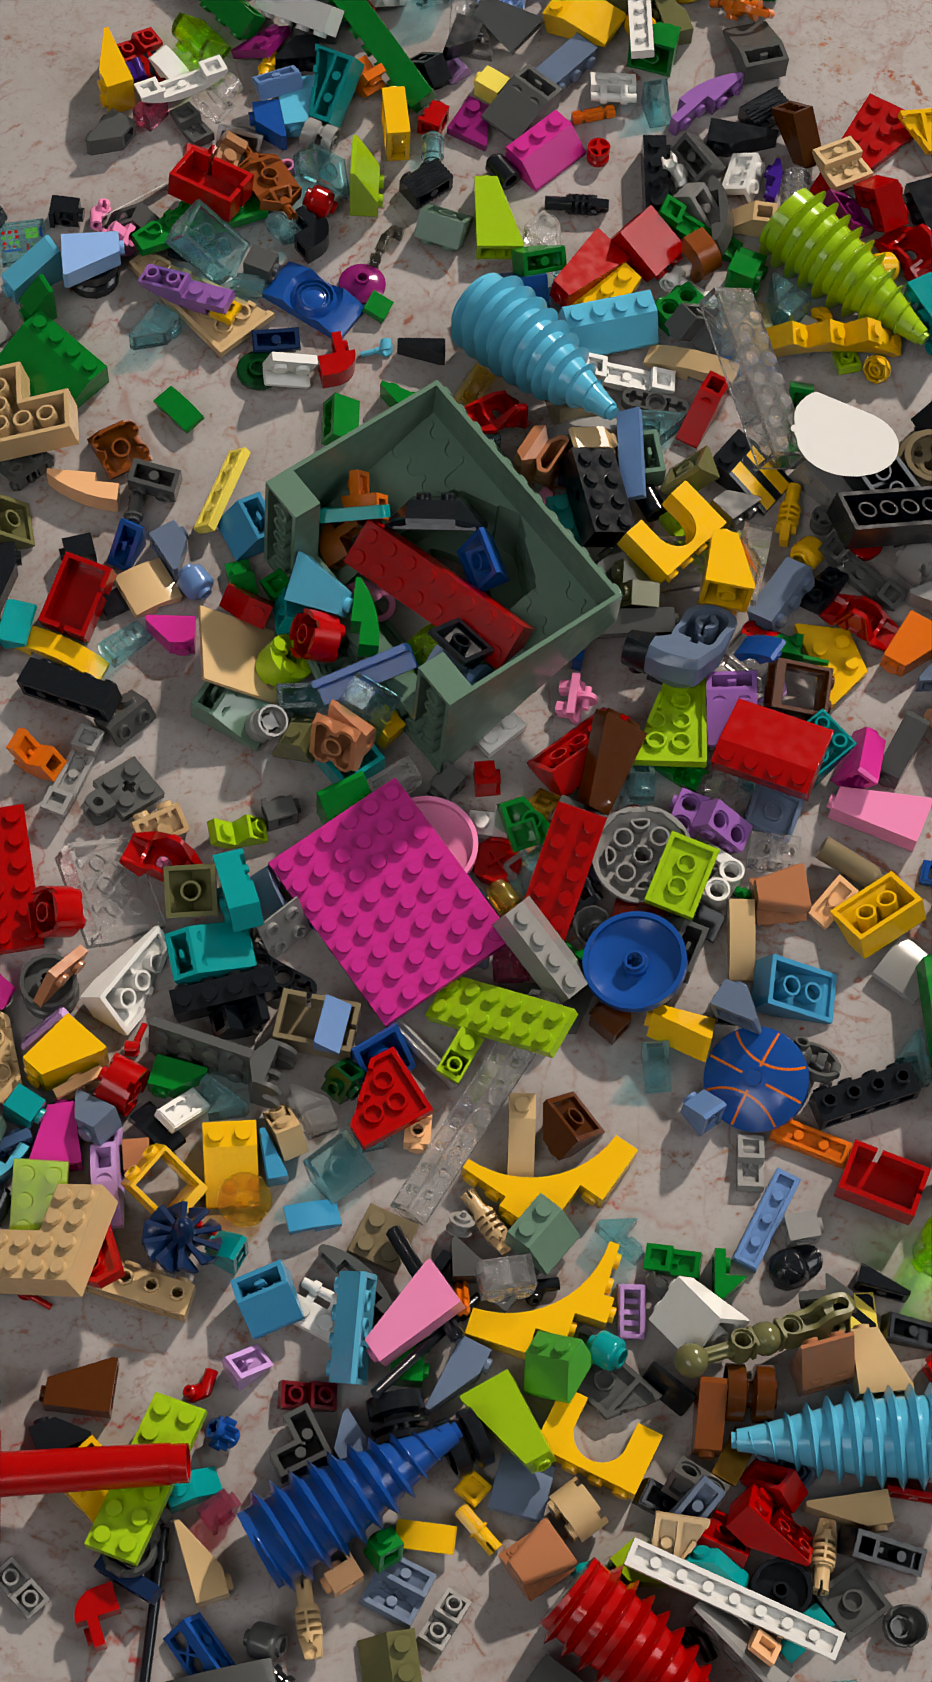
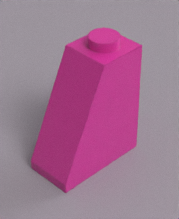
[830,727,886,789]
[29,1099,84,1172]

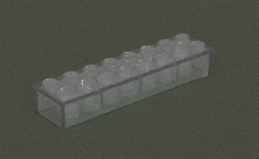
[699,287,806,470]

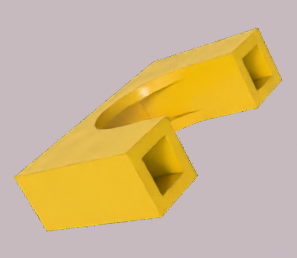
[617,480,727,584]
[541,1392,663,1500]

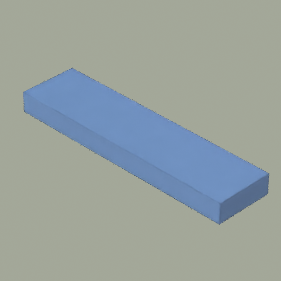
[616,407,646,502]
[731,1167,801,1273]

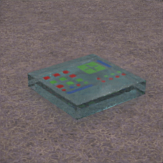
[0,218,46,268]

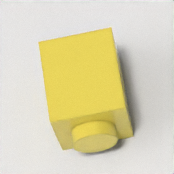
[473,65,510,104]

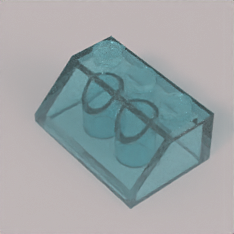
[165,199,250,285]

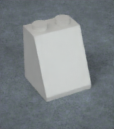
[649,1276,750,1364]

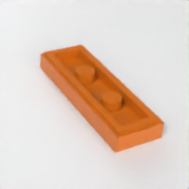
[768,1119,853,1169]

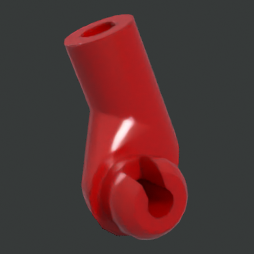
[182,1368,218,1403]

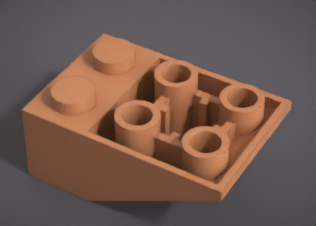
[789,1330,855,1397]

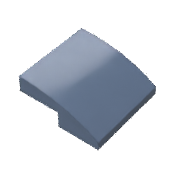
[487,1452,556,1523]
[359,1554,437,1629]

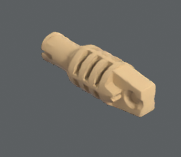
[460,1188,514,1257]
[810,1518,838,1596]
[294,1578,323,1661]

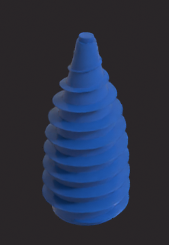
[236,1422,463,1592]

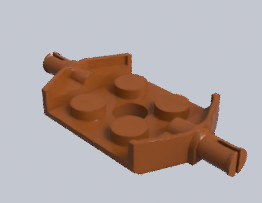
[237,145,302,220]

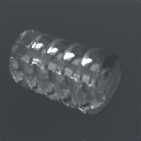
[780,167,810,206]

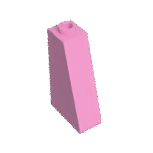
[826,786,932,852]
[364,1258,466,1367]

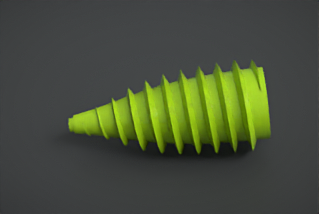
[759,188,930,346]

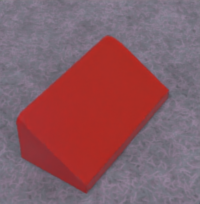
[884,1477,932,1504]

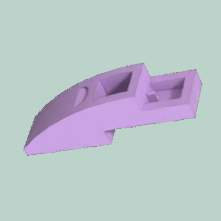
[90,1127,125,1229]

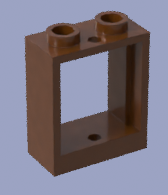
[763,658,835,719]

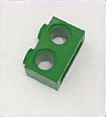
[655,281,707,337]

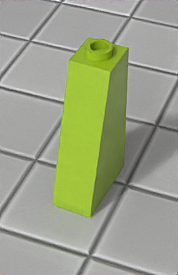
[473,175,524,259]
[459,1369,557,1474]

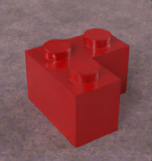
[853,175,909,234]

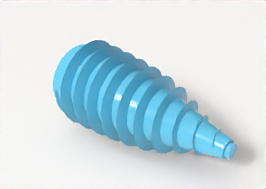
[451,273,619,420]
[731,1382,932,1491]

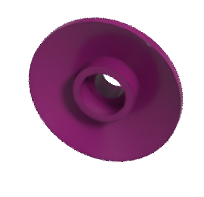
[339,264,386,305]

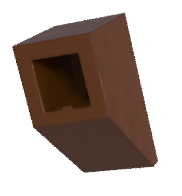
[589,1002,631,1045]

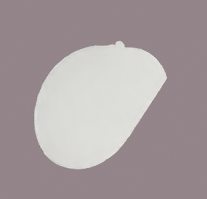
[790,392,899,477]

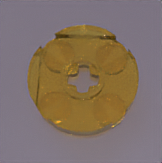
[218,1172,272,1227]

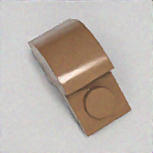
[211,130,248,166]

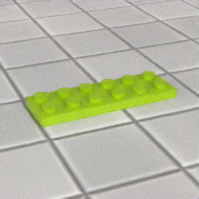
[424,976,578,1058]
[84,1392,208,1567]

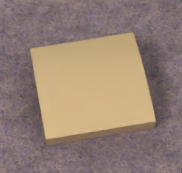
[812,136,874,192]
[114,558,183,618]

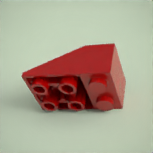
[725,1482,813,1566]

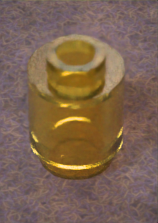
[486,879,522,917]

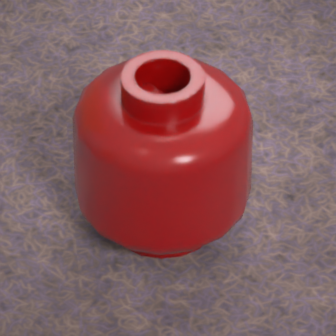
[302,185,338,219]

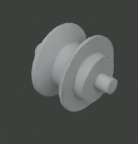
[446,1210,475,1239]

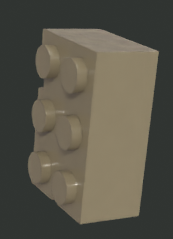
[272,988,361,1061]

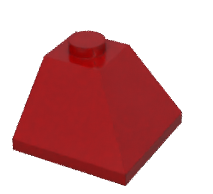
[697,1510,751,1569]

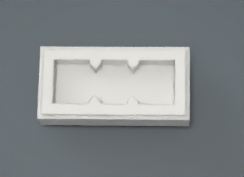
[154,1088,211,1134]

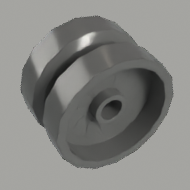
[19,954,80,1020]

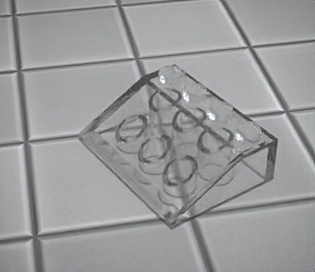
[55,837,167,949]

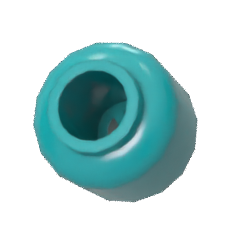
[586,1330,628,1372]

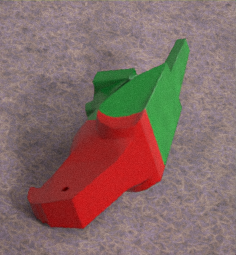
[741,621,829,666]

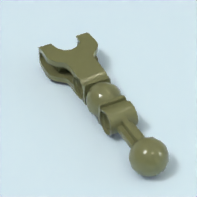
[674,1292,855,1378]

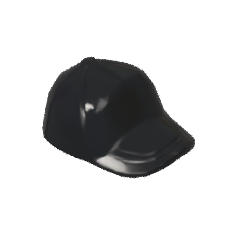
[766,1245,823,1291]

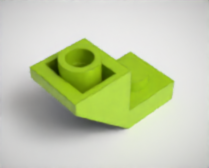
[207,814,269,849]

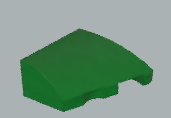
[496,796,550,853]

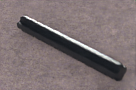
[386,1225,465,1343]

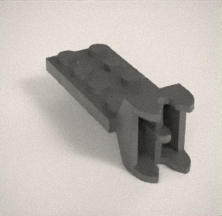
[148,1016,297,1109]

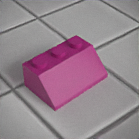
[505,110,586,192]

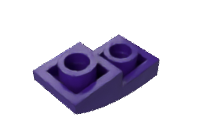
[763,158,782,203]

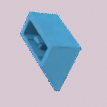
[217,491,265,561]
[230,1259,305,1340]

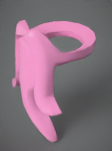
[347,580,396,622]

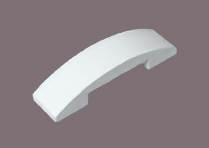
[134,54,228,103]
[587,353,676,395]

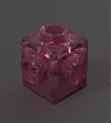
[492,945,530,983]

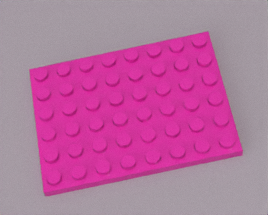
[268,777,507,1028]

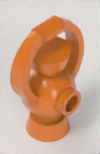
[709,0,775,22]

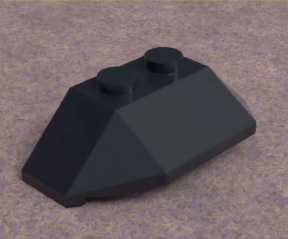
[385,492,488,531]

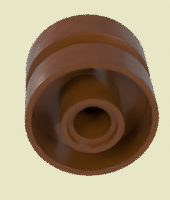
[723,1363,778,1424]

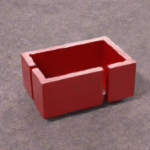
[168,146,254,223]
[38,551,117,643]
[833,1139,931,1226]

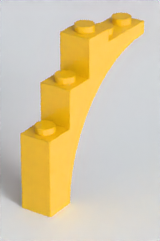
[746,317,902,359]
[460,1135,638,1226]
[465,1241,622,1360]

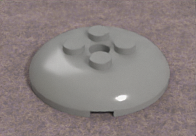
[592,806,691,905]

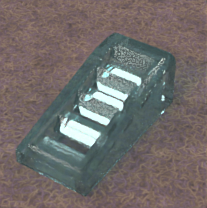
[98,620,153,668]

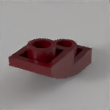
[277,1380,338,1412]

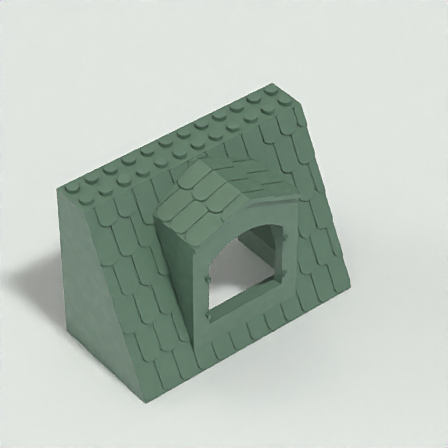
[264,380,623,773]

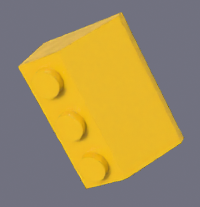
[830,871,926,959]

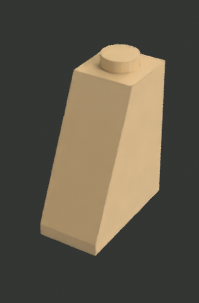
[848,1324,914,1400]

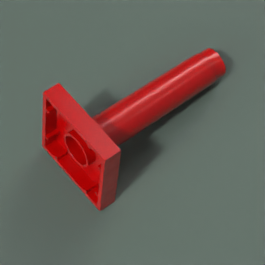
[0,1430,191,1513]

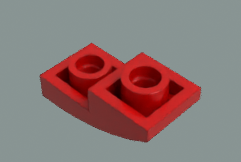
[117,27,163,62]

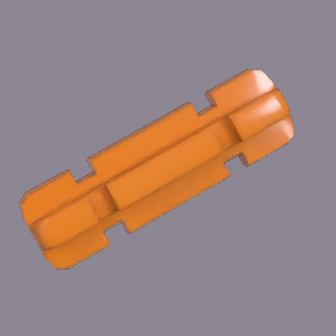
[571,104,616,125]
[454,1281,470,1317]

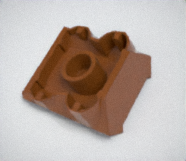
[87,420,153,480]

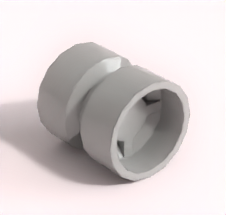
[299,117,341,157]
[245,704,288,743]

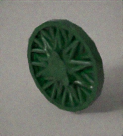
[236,351,273,391]

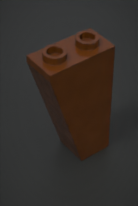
[577,708,648,816]

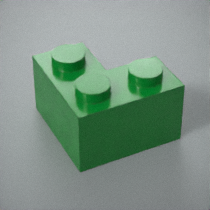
[722,247,769,304]

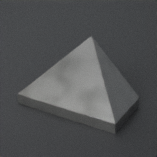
[215,124,264,155]

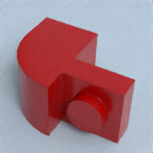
[318,331,356,389]
[74,1581,121,1652]

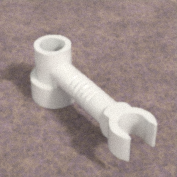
[661,153,689,192]
[659,266,721,310]

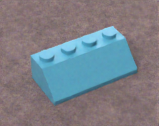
[558,290,659,355]
[326,1271,377,1386]

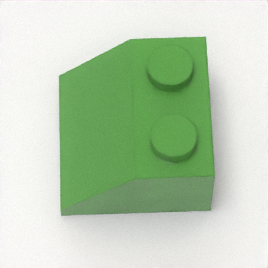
[524,1331,593,1404]

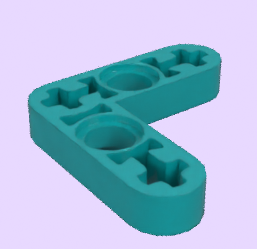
[319,504,391,523]

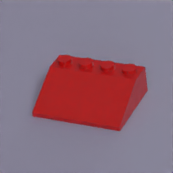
[711,698,834,801]

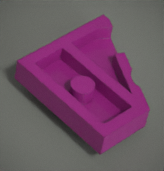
[447,96,489,151]

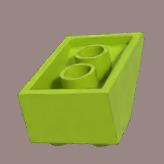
[350,135,384,217]

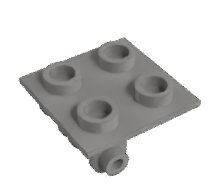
[256,896,311,958]

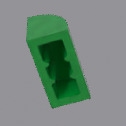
[321,392,360,446]

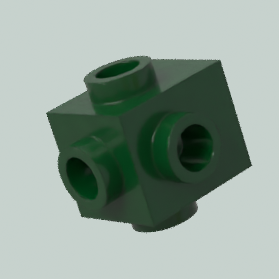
[321,1057,367,1105]

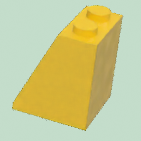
[698,528,755,613]
[23,1013,110,1092]

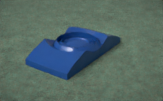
[261,262,364,339]

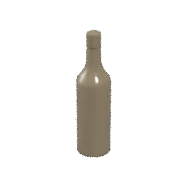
[815,836,883,888]

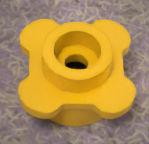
[811,306,833,322]

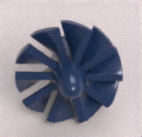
[142,1201,222,1274]

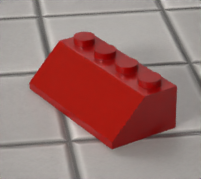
[526,707,631,796]

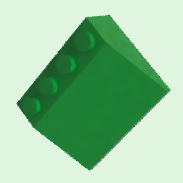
[0,310,109,409]

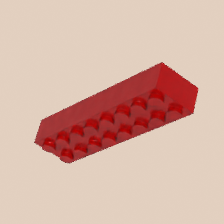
[343,519,535,669]

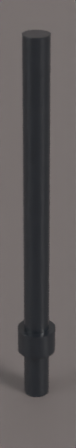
[370,1292,483,1399]
[139,1527,170,1682]

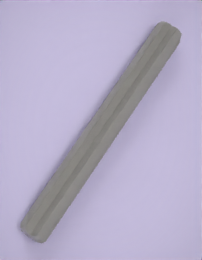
[364,999,461,1090]

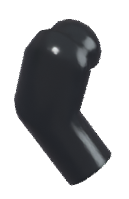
[525,1277,560,1307]
[681,1626,718,1663]

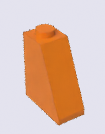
[879,610,932,677]

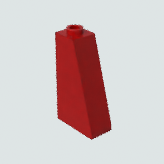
[550,228,630,307]

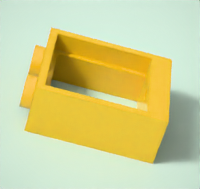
[381,86,411,161]
[120,1143,209,1215]

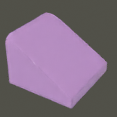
[446,57,472,85]

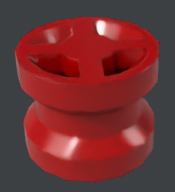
[586,138,611,168]

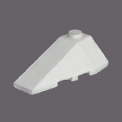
[79,926,168,1036]

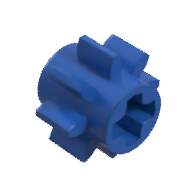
[205,1415,240,1451]

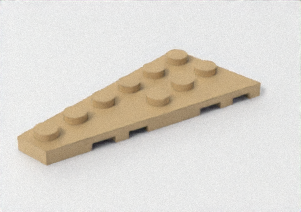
[128,253,275,358]

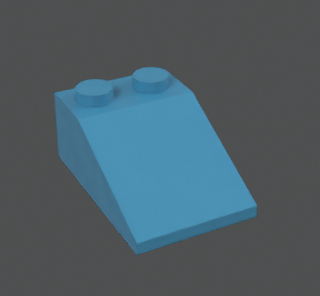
[752,954,837,1024]

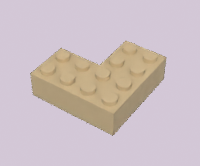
[0,361,79,462]
[0,1184,118,1297]

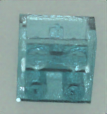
[765,272,812,326]

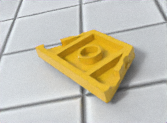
[897,108,932,155]
[793,623,868,709]

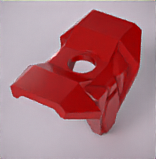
[874,223,932,281]
[464,390,531,434]
[818,593,899,652]
[119,831,203,883]

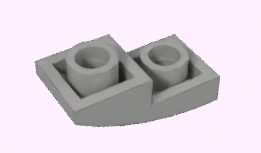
[0,1556,50,1619]
[416,1587,472,1655]

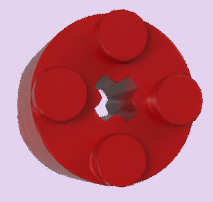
[289,608,346,663]
[27,886,86,938]
[92,1053,150,1116]

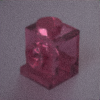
[132,100,169,132]
[196,1488,242,1536]

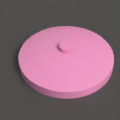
[411,796,478,874]

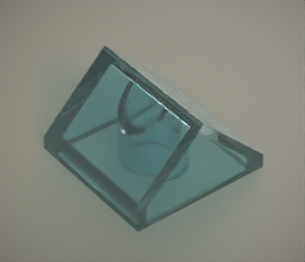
[302,1129,376,1205]

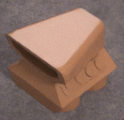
[513,425,570,488]
[309,699,376,772]
[749,863,811,927]
[498,1518,578,1602]

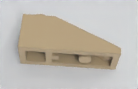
[507,1093,536,1177]
[802,1489,895,1534]
[174,1519,234,1608]

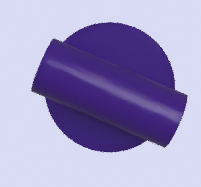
[125,57,147,84]

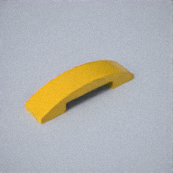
[15,626,110,680]

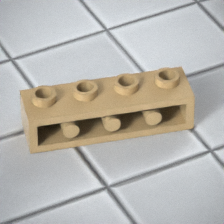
[84,1260,196,1323]

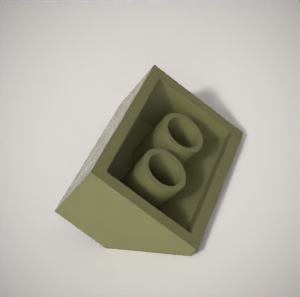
[357,1628,422,1682]

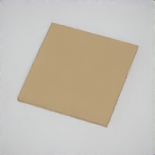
[198,605,279,705]

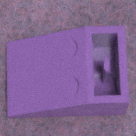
[707,670,758,748]

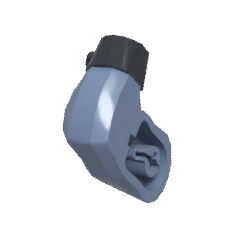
[621,604,738,688]

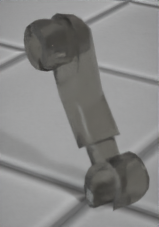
[370,225,405,269]

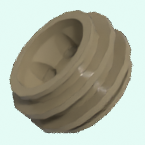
[898,429,932,486]

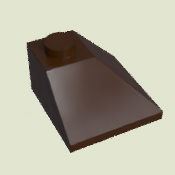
[543,1091,605,1161]

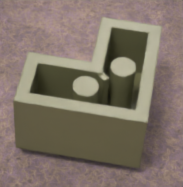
[611,558,660,609]

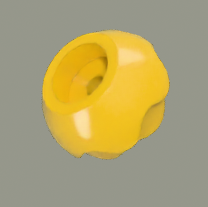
[863,355,891,384]

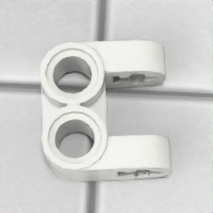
[700,844,745,910]

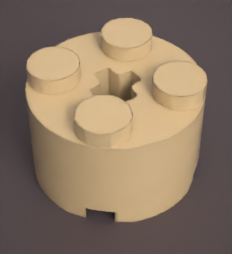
[547,1477,609,1543]

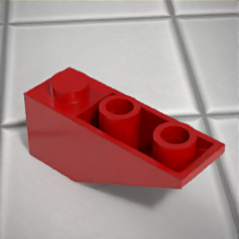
[675,370,732,449]

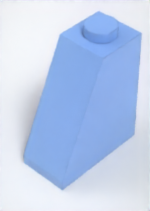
[61,231,125,288]

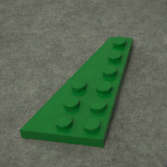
[131,192,268,257]

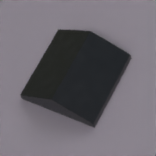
[427,617,495,669]

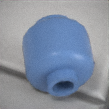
[177,564,214,600]

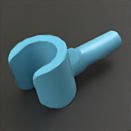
[360,338,393,358]

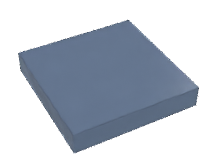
[744,784,805,845]

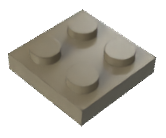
[347,1203,419,1275]

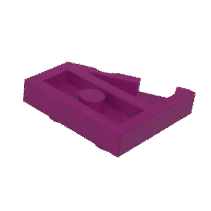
[231,24,291,59]

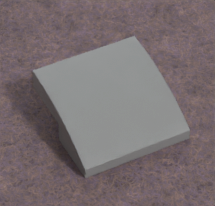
[871,935,930,1005]

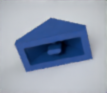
[106,518,146,571]

